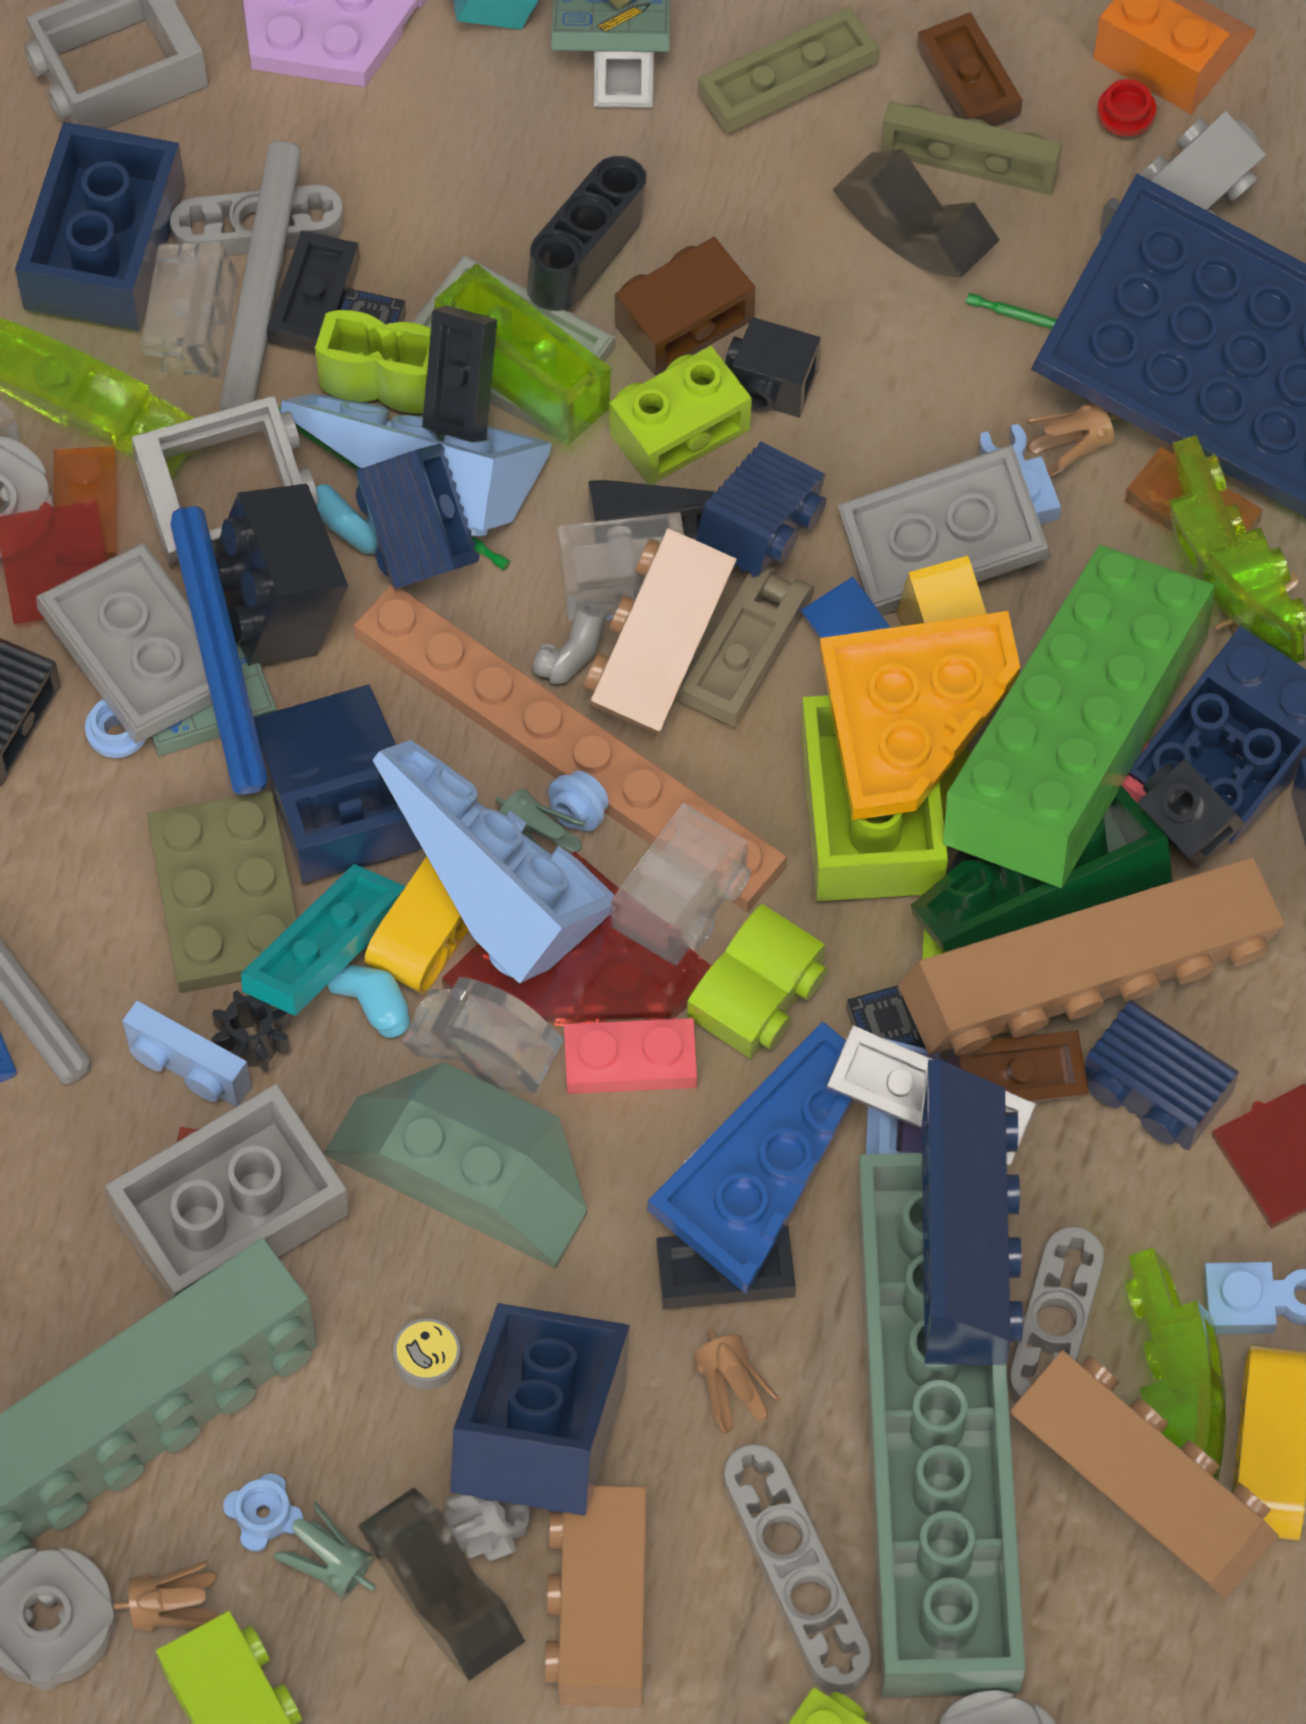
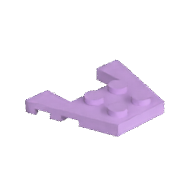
[243,0,427,87]

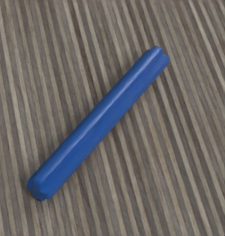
[170,506,268,795]

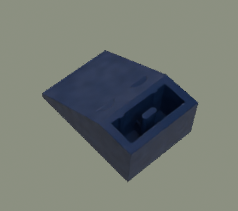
[1128,626,1306,845]
[253,684,423,884]

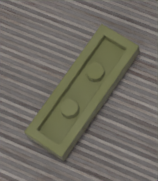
[698,7,879,134]
[881,101,1062,196]

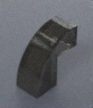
[832,149,1000,278]
[358,1487,525,1681]

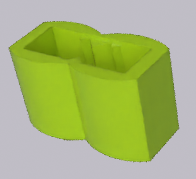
[315,310,431,414]
[687,903,828,1059]

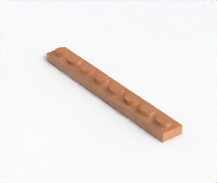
[353,584,787,913]

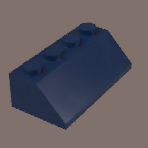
[921,1060,1023,1365]

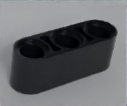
[527,156,647,311]

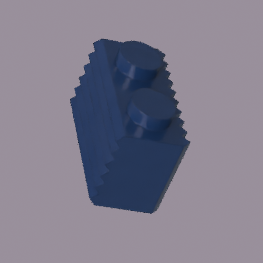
[696,441,827,577]
[355,444,480,589]
[1084,1000,1239,1150]

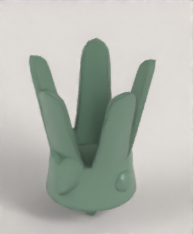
[496,788,586,852]
[272,1501,375,1600]

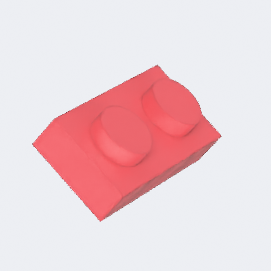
[564,1018,697,1094]

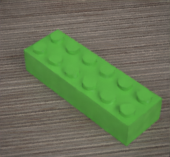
[943,544,1215,888]

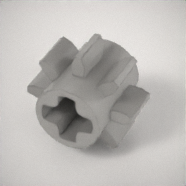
[444,1494,529,1562]

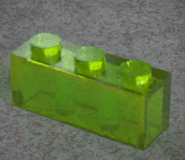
[434,263,611,446]

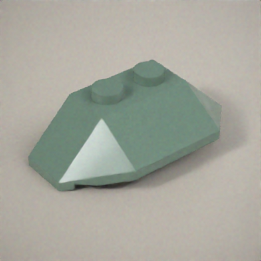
[325,1062,587,1269]

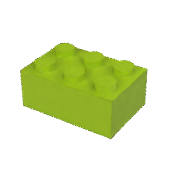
[800,695,948,902]

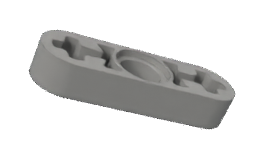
[170,185,344,259]
[1008,1227,1104,1404]

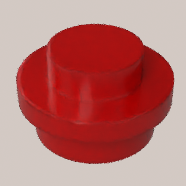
[1097,79,1157,136]

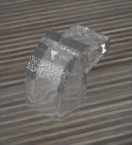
[402,977,564,1093]

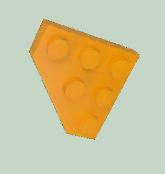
[819,611,1020,820]

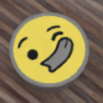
[393,1318,460,1389]

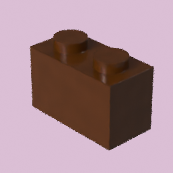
[615,236,756,376]

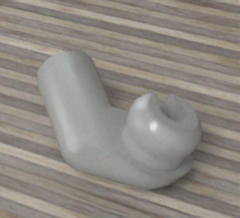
[532,600,607,685]

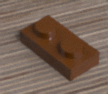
[917,12,1023,125]
[949,1030,1089,1103]

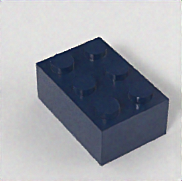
[15,122,185,331]
[450,1303,630,1516]

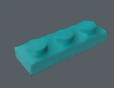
[241,864,406,1016]

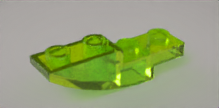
[0,318,195,480]
[1169,435,1306,663]
[1126,1247,1226,1481]

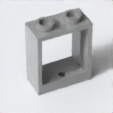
[23,0,208,129]
[132,396,319,567]

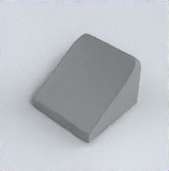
[594,51,654,108]

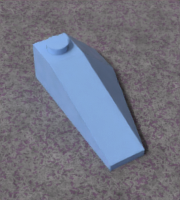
[280,393,552,536]
[373,740,621,983]

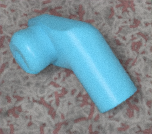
[316,484,378,554]
[328,964,410,1038]

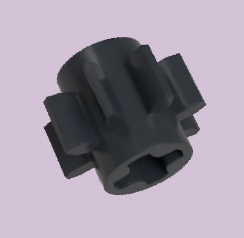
[212,991,291,1072]

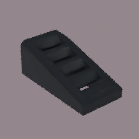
[588,480,716,550]

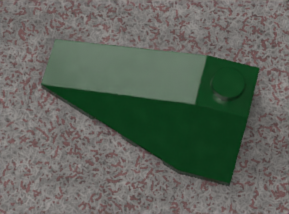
[911,786,1173,952]

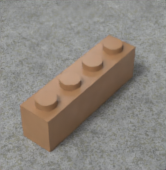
[1009,1350,1279,1599]

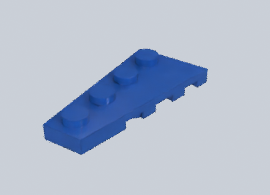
[647,1021,854,1295]

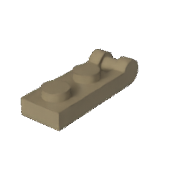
[680,565,815,727]

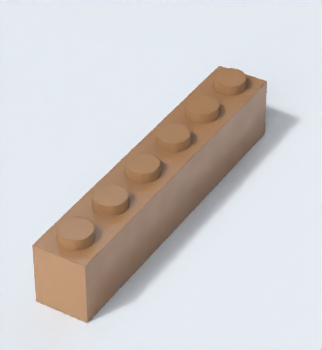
[898,857,1285,1056]

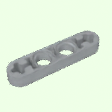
[724,1444,871,1694]

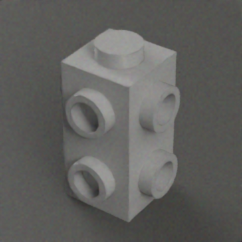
[1140,111,1266,216]

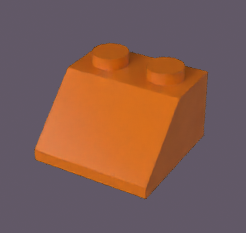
[1094,0,1255,115]

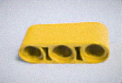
[364,856,469,994]
[1232,1344,1306,1541]

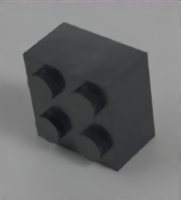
[214,483,348,666]

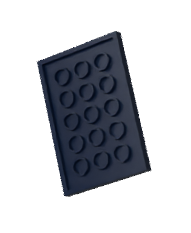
[1031,173,1306,517]

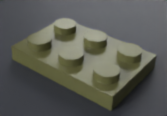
[147,790,297,993]

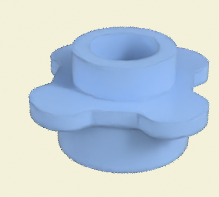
[223,1473,303,1552]

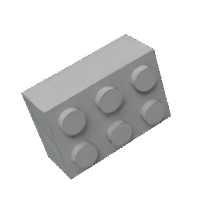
[105,1084,348,1301]

